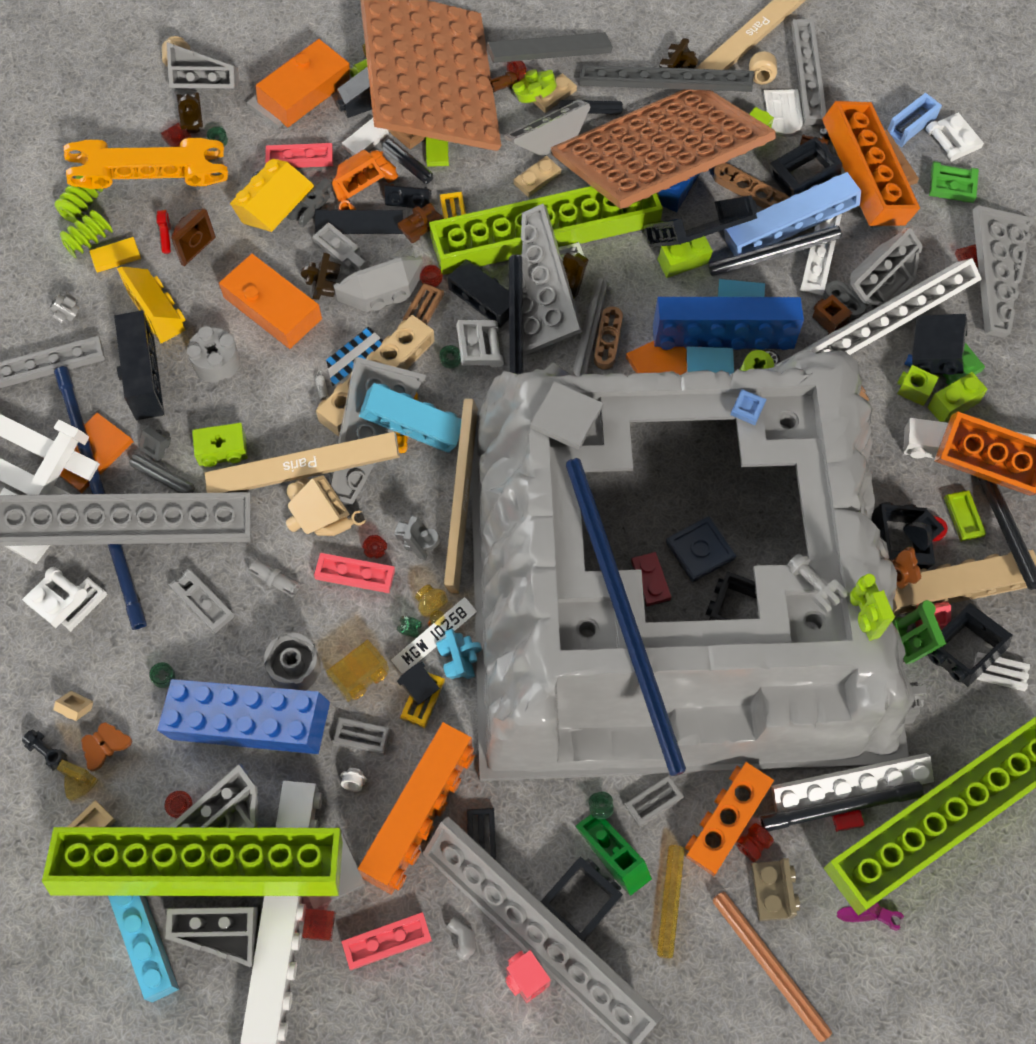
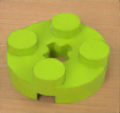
[512,69,557,103]

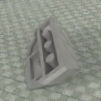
[504,99,590,155]
[850,227,922,307]
[333,256,424,312]
[169,764,258,828]

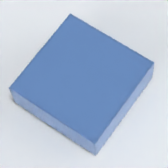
[730,389,767,425]

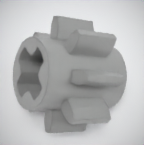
[49,292,79,323]

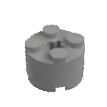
[187,326,240,383]
[264,633,321,690]

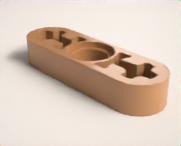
[594,307,623,369]

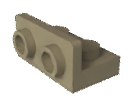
[751,858,800,921]

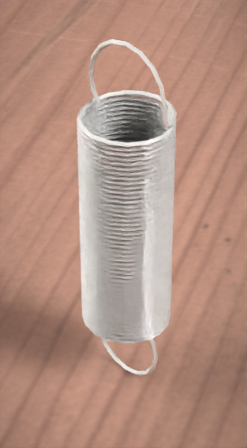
[315,371,329,401]

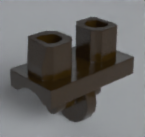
[659,38,698,69]
[177,92,203,134]
[301,252,341,300]
[562,253,589,299]

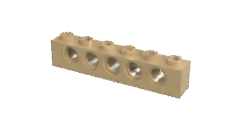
[316,315,435,437]

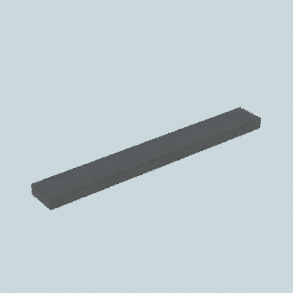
[579,65,754,92]

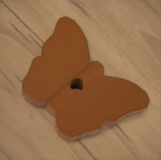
[888,547,922,589]
[81,722,133,772]

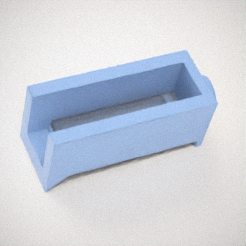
[887,93,942,147]

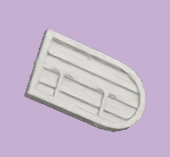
[763,89,803,136]

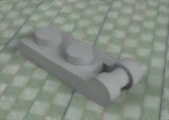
[168,568,235,634]

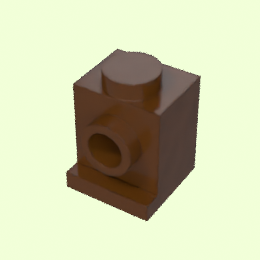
[812,294,853,335]

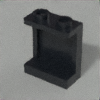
[912,314,968,375]

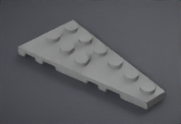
[521,204,583,356]
[973,205,1034,338]
[330,357,426,506]

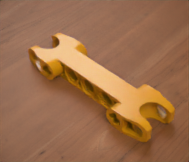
[63,138,228,189]

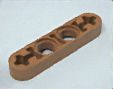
[713,163,790,209]

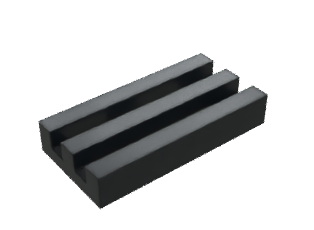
[467,808,496,860]

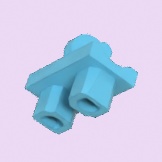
[436,629,482,679]

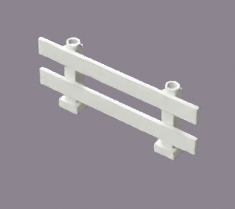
[0,414,100,495]

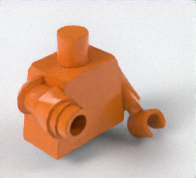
[332,149,399,210]

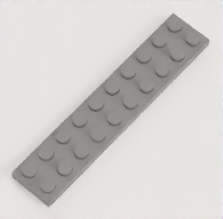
[0,492,251,546]
[423,816,663,1044]

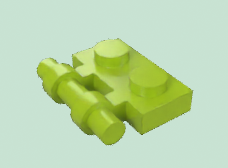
[850,574,895,641]

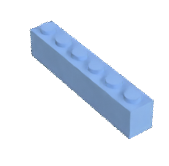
[725,172,861,256]

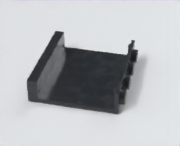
[643,195,757,247]

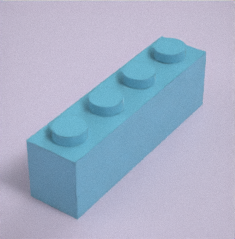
[359,383,462,453]
[108,896,179,1002]

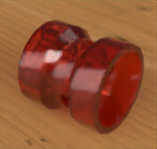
[735,823,774,863]

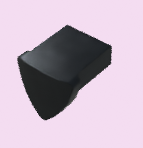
[903,510,945,551]
[397,662,440,705]

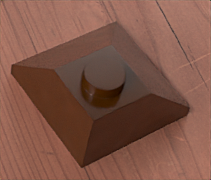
[171,208,216,266]

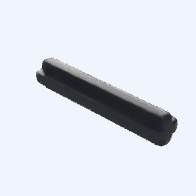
[559,100,623,114]
[382,138,433,184]

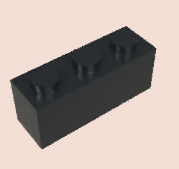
[448,259,509,328]

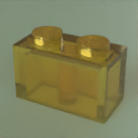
[326,639,389,702]

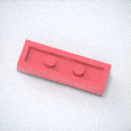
[265,143,333,168]
[314,553,395,593]
[341,912,432,970]

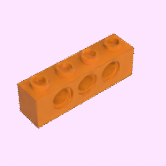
[685,762,774,876]

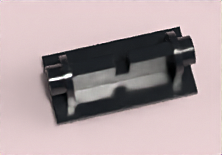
[385,184,432,208]

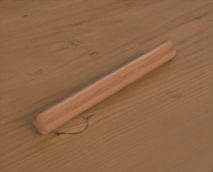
[712,892,832,1042]

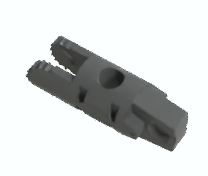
[287,178,333,227]

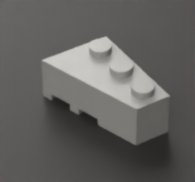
[167,42,239,90]
[165,907,259,968]

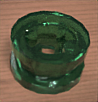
[207,127,228,146]
[440,345,461,369]
[396,616,422,638]
[149,662,175,688]
[588,792,614,819]

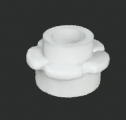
[340,768,367,792]

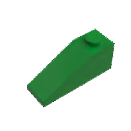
[575,810,652,896]

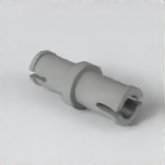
[248,559,300,598]

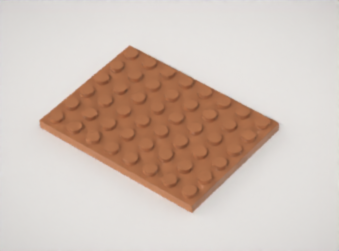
[360,0,501,151]
[551,89,776,209]

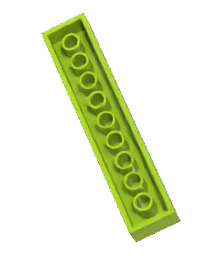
[429,186,663,275]
[823,717,1036,916]
[42,827,343,896]

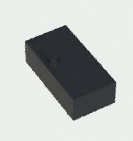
[114,310,165,421]

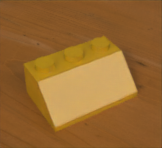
[230,158,314,232]
[117,267,186,344]

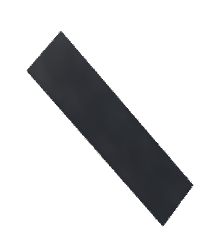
[315,210,403,234]

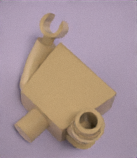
[286,475,366,536]

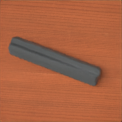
[129,454,195,493]

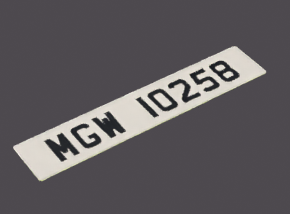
[391,597,477,673]

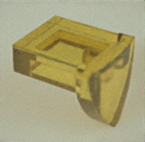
[57,760,98,801]

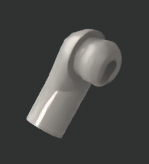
[446,916,476,960]

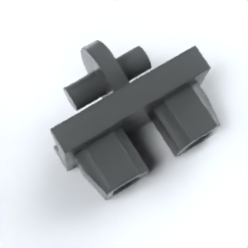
[394,516,440,560]

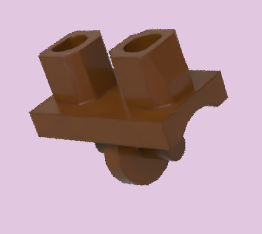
[397,203,444,243]

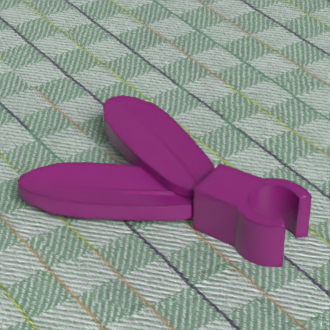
[836,902,904,931]

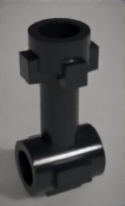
[22,729,68,771]

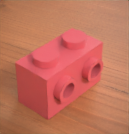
[505,950,551,1004]

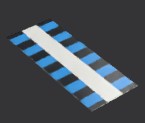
[326,327,383,386]

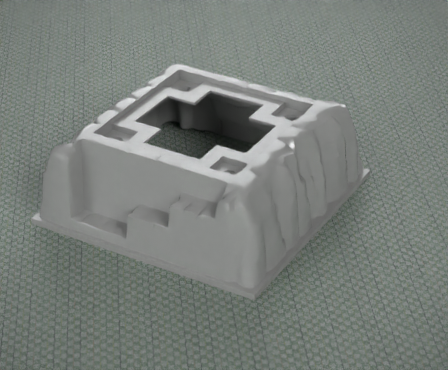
[471,350,915,781]

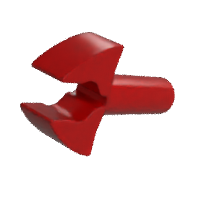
[157,210,171,254]

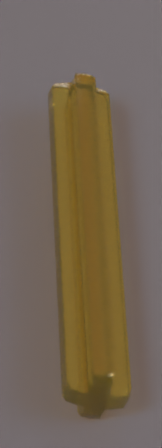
[657,845,685,959]

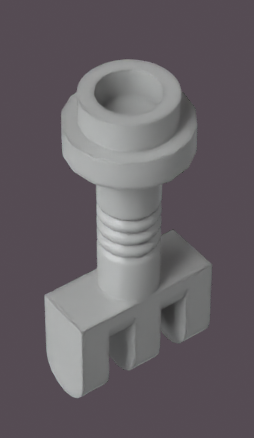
[788,554,849,613]

